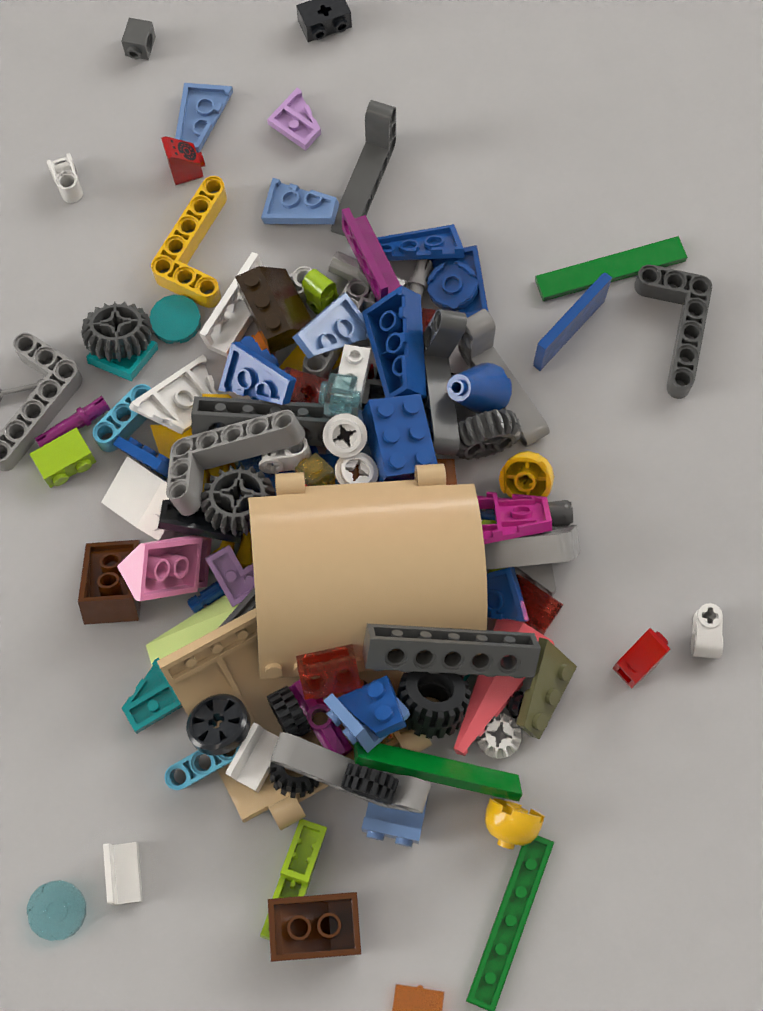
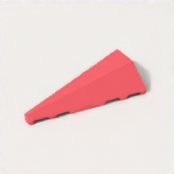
[454,619,555,756]

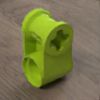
[302,269,339,315]

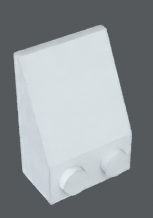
[101,456,175,540]

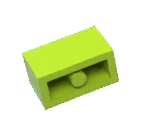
[30,427,97,488]

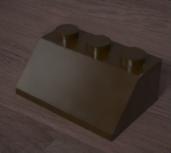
[235,266,312,354]

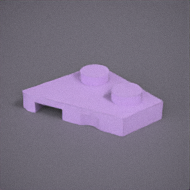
[267,88,321,151]

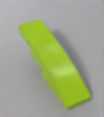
[260,819,327,940]

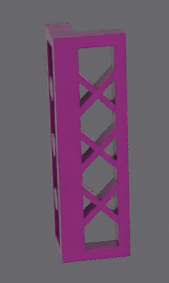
[342,207,401,301]

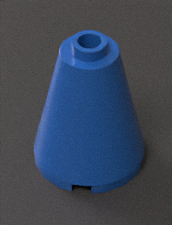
[447,363,512,414]

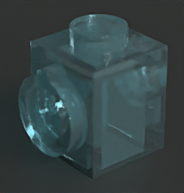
[318,373,361,416]

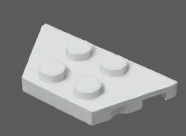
[129,355,218,434]

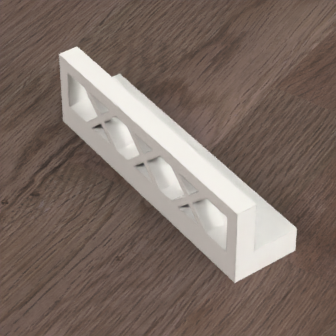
[199,252,266,357]

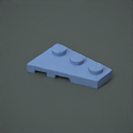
[175,83,233,153]
[261,178,339,224]
[292,292,369,359]

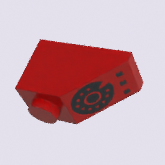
[161,136,206,185]

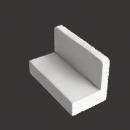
[226,722,279,793]
[103,842,143,906]

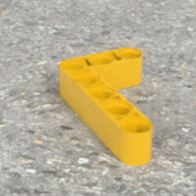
[151,176,227,308]

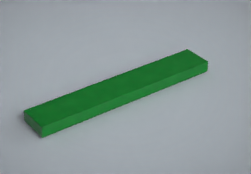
[535,236,688,302]
[353,742,523,801]
[466,836,554,1011]

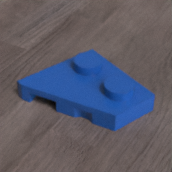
[337,675,406,738]

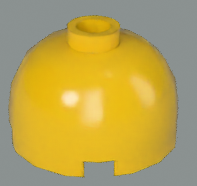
[499,451,555,498]
[485,798,545,850]

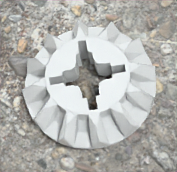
[323,413,367,458]
[334,452,378,484]
[477,713,522,759]

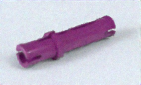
[34,395,111,447]

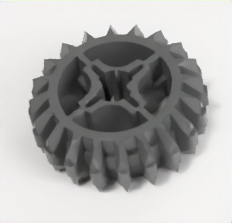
[81,301,153,362]
[456,409,522,460]
[201,464,276,537]

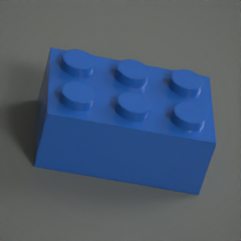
[362,394,438,482]

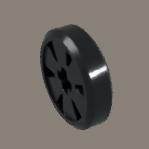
[186,694,251,756]

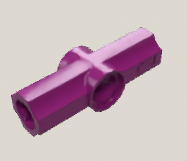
[289,676,353,756]

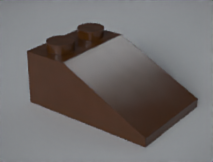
[78,540,141,625]
[268,892,361,962]

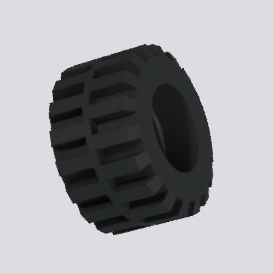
[396,671,471,739]

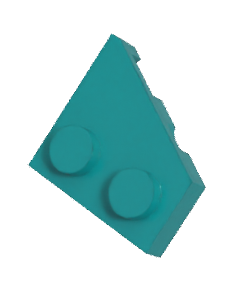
[86,341,158,382]
[122,657,183,734]

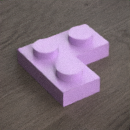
[205,545,255,607]

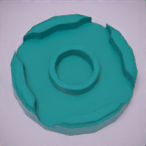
[150,295,201,344]

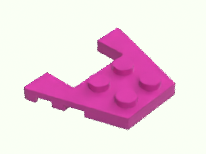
[477,492,552,544]

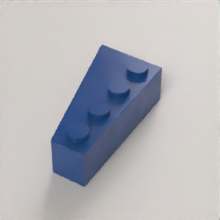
[362,285,427,399]

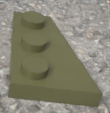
[516,637,577,739]

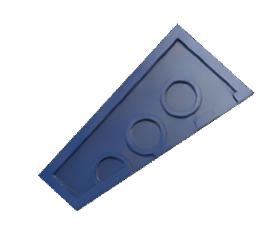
[377,224,465,261]

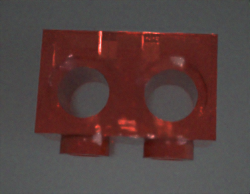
[296,644,362,700]

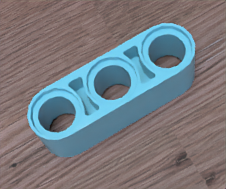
[92,384,151,452]
[164,743,242,790]

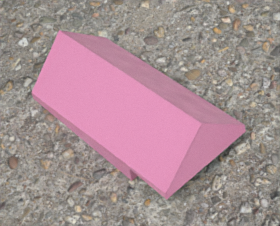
[117,535,212,601]

